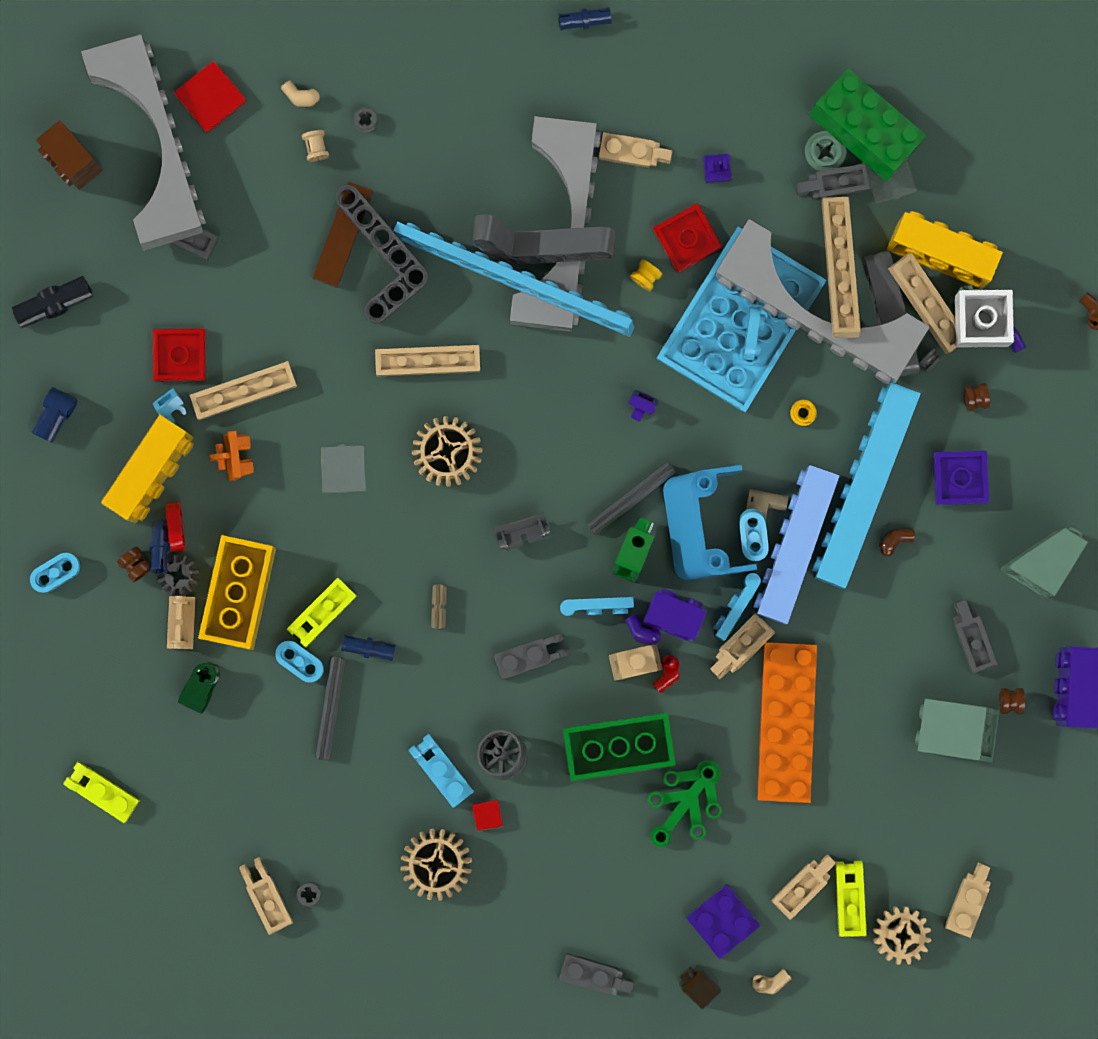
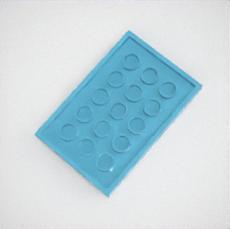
[656,227,826,413]

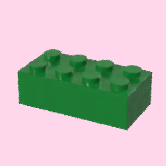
[809,68,927,182]
[563,713,676,781]

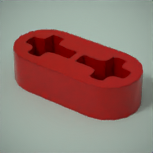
[166,501,186,552]

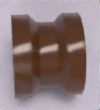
[963,383,990,412]
[999,688,1025,714]

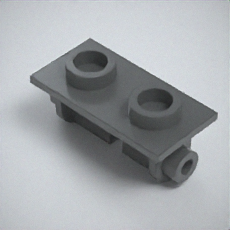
[494,512,551,551]

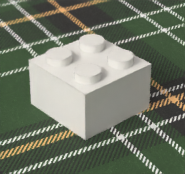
[955,290,1014,347]

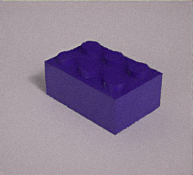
[642,588,707,643]
[1053,646,1098,728]

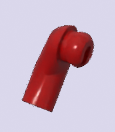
[652,655,680,694]

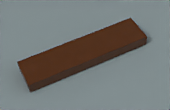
[313,182,373,288]

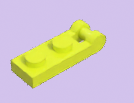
[287,578,357,648]
[63,761,140,823]
[835,861,866,937]

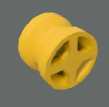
[630,259,663,291]

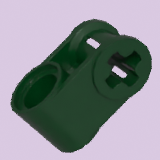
[178,662,220,714]

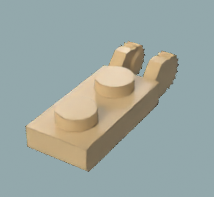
[239,857,294,935]

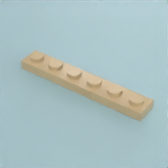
[822,197,860,338]

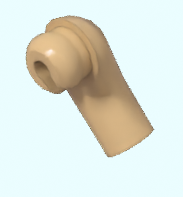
[281,80,320,107]
[752,969,792,994]

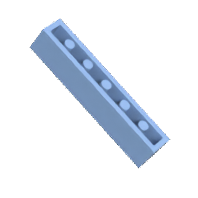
[753,465,839,625]

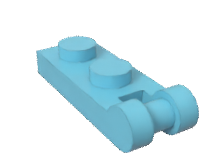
[714,573,761,641]
[560,597,634,616]
[408,734,474,808]

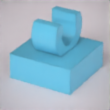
[152,388,186,423]

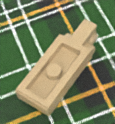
[599,132,672,168]
[710,613,775,679]
[771,854,836,920]
[945,863,991,938]

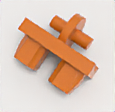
[209,431,254,481]

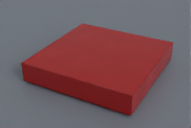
[174,60,247,134]
[652,203,723,274]
[153,328,206,382]

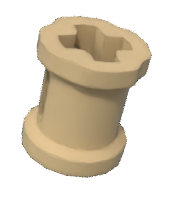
[302,130,329,162]

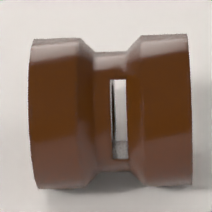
[117,546,151,583]

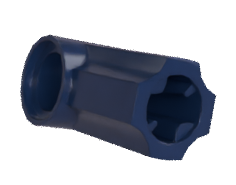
[31,387,78,443]

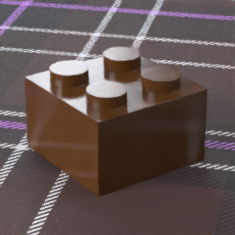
[36,120,103,190]

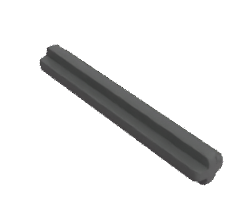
[588,463,675,535]
[316,656,345,760]

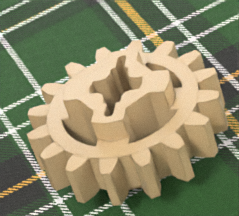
[873,906,932,965]

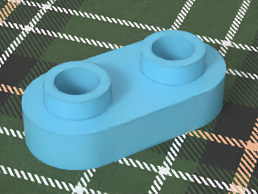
[743,307,765,360]
[740,509,769,561]
[30,553,81,593]
[275,641,324,682]

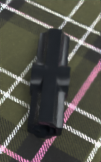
[12,276,93,328]

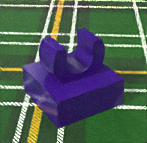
[703,154,732,183]
[628,390,659,422]

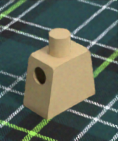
[609,644,663,681]

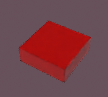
[472,800,503,831]

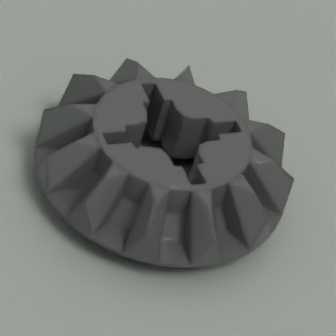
[158,555,200,596]

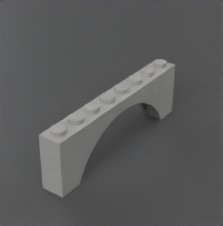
[81,34,206,251]
[510,116,601,332]
[716,219,929,384]

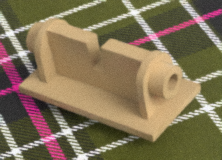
[167,596,196,649]

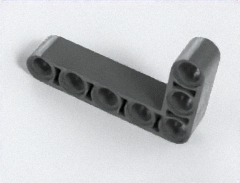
[336,185,428,324]
[472,214,616,265]

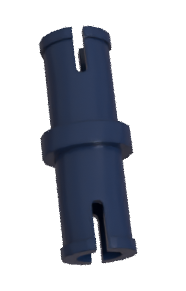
[558,7,612,31]
[149,519,170,574]
[341,635,396,661]

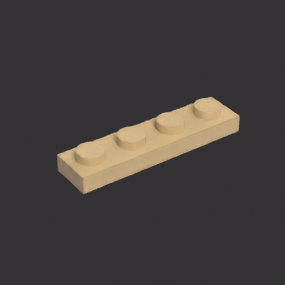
[888,253,957,354]
[375,345,480,376]
[190,361,297,421]

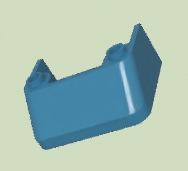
[663,465,757,581]

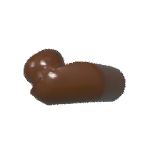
[1079,292,1098,330]
[879,529,915,556]

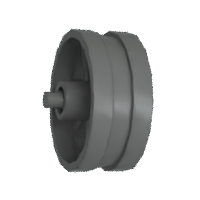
[477,730,528,780]

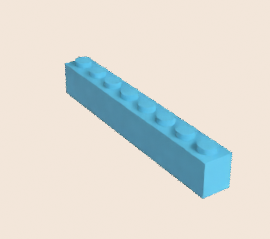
[812,383,921,589]

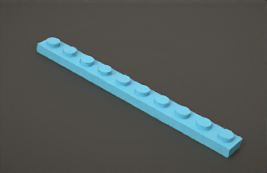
[393,222,634,337]

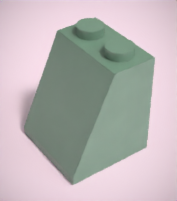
[1000,527,1088,598]
[915,699,1000,763]

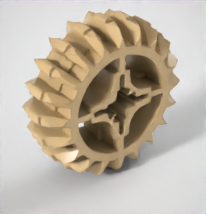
[412,416,483,487]
[401,828,472,900]

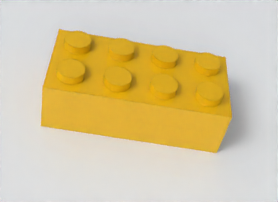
[886,211,1003,289]
[101,415,194,524]
[198,535,277,650]

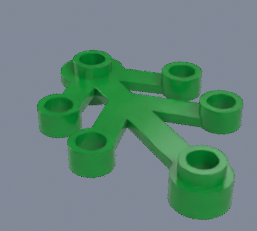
[647,760,722,847]

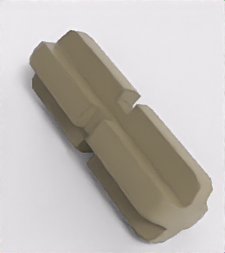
[431,584,447,629]

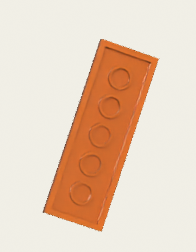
[757,642,817,803]

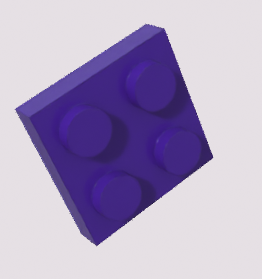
[933,451,989,505]
[686,884,760,960]

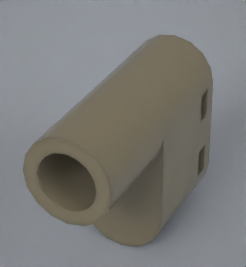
[745,489,788,523]

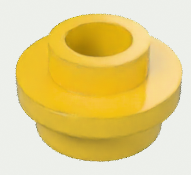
[790,400,817,426]

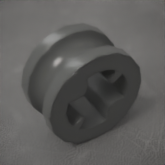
[354,108,377,133]
[919,348,943,373]
[297,882,322,907]

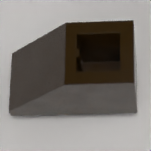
[679,965,721,1010]

